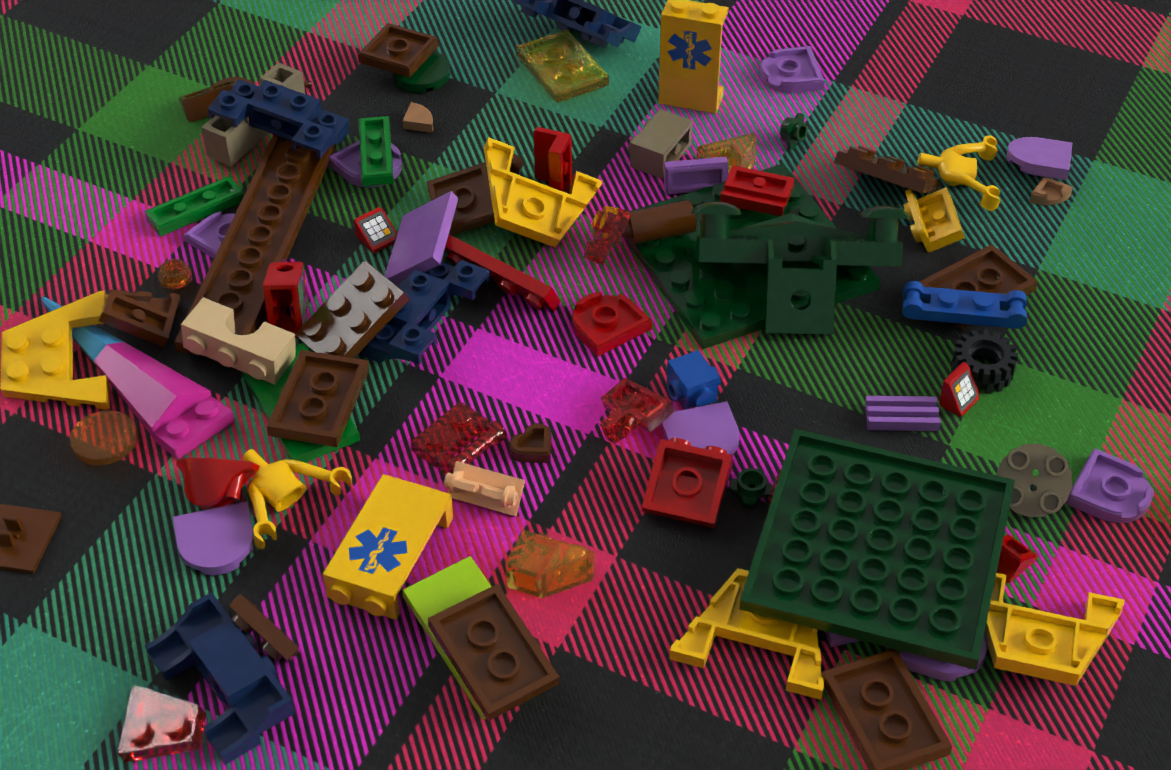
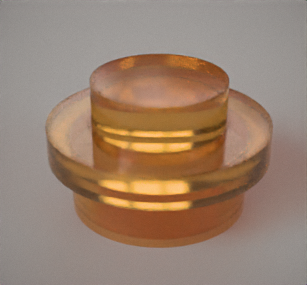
[158,259,192,289]

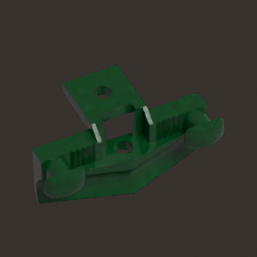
[691,202,910,334]

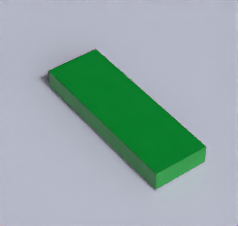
[358,116,394,186]
[144,176,245,237]

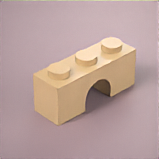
[181,297,296,385]

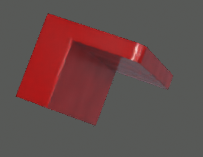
[533,127,572,193]

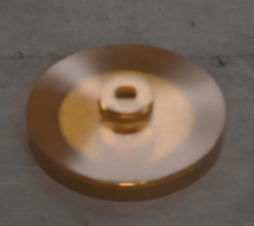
[70,411,137,465]

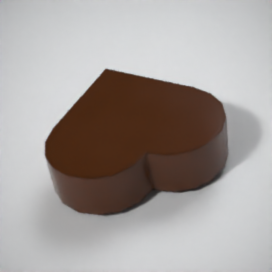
[509,423,552,463]

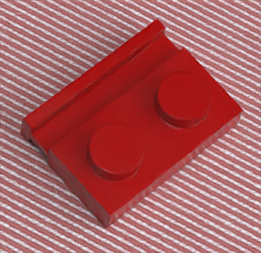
[720,165,795,216]

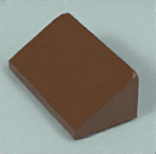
[178,80,236,122]

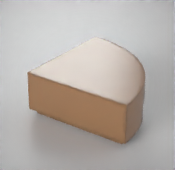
[403,102,434,133]
[1029,177,1073,205]

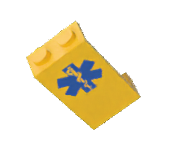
[658,0,729,114]
[323,474,453,620]

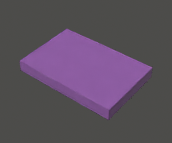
[385,191,458,286]

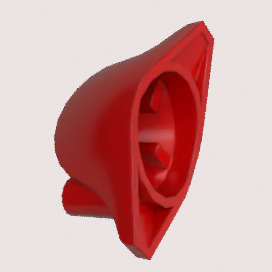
[176,458,260,510]

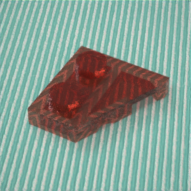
[117,686,206,763]

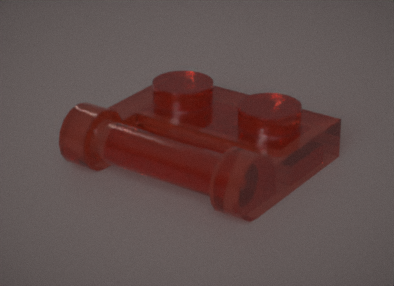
[410,401,507,475]

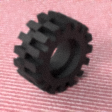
[951,330,1018,394]

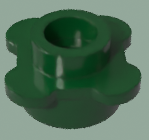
[780,113,807,149]
[729,468,774,506]

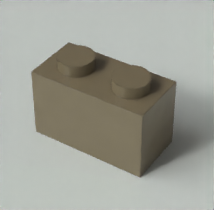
[628,109,693,179]

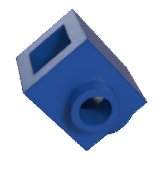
[667,350,721,410]

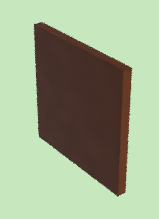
[0,504,62,574]

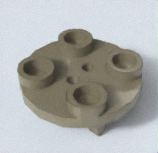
[996,444,1072,517]

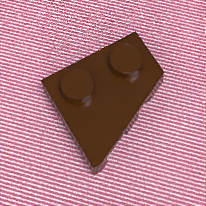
[229,594,301,662]

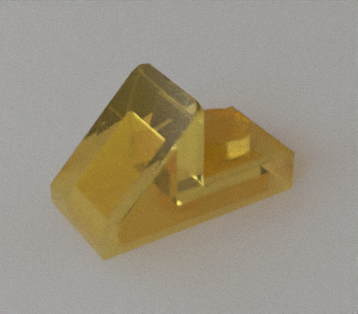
[697,133,757,172]

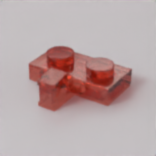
[583,206,631,265]
[600,378,676,444]

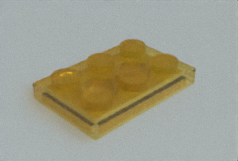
[516,30,609,103]

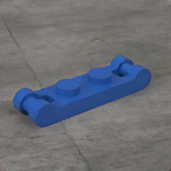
[902,281,1027,329]

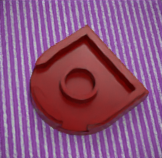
[572,292,652,357]

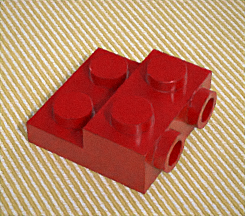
[641,438,733,528]

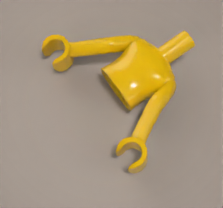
[917,136,1000,211]
[242,449,352,549]

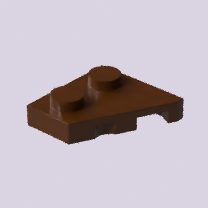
[99,290,180,347]

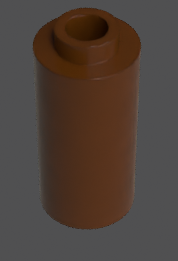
[620,200,696,245]

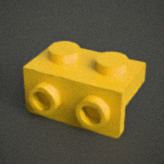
[903,187,965,253]

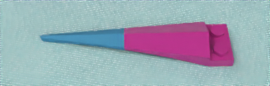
[42,296,235,459]

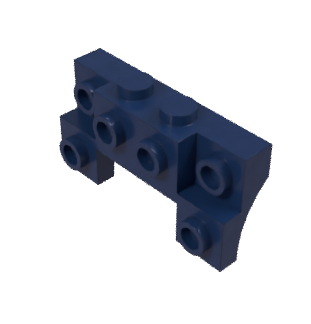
[512,0,641,48]
[208,79,349,159]
[362,260,490,364]
[145,592,295,765]

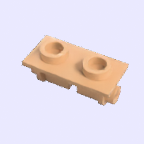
[444,461,525,516]

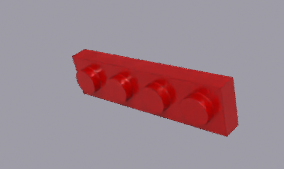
[444,235,561,312]

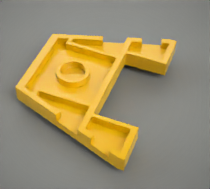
[484,137,602,248]
[1,291,110,410]
[669,568,824,700]
[985,573,1124,686]

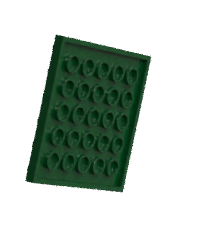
[615,164,880,350]
[739,428,1015,670]

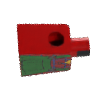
[263,262,308,338]

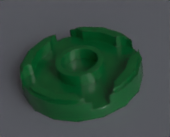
[392,51,450,93]

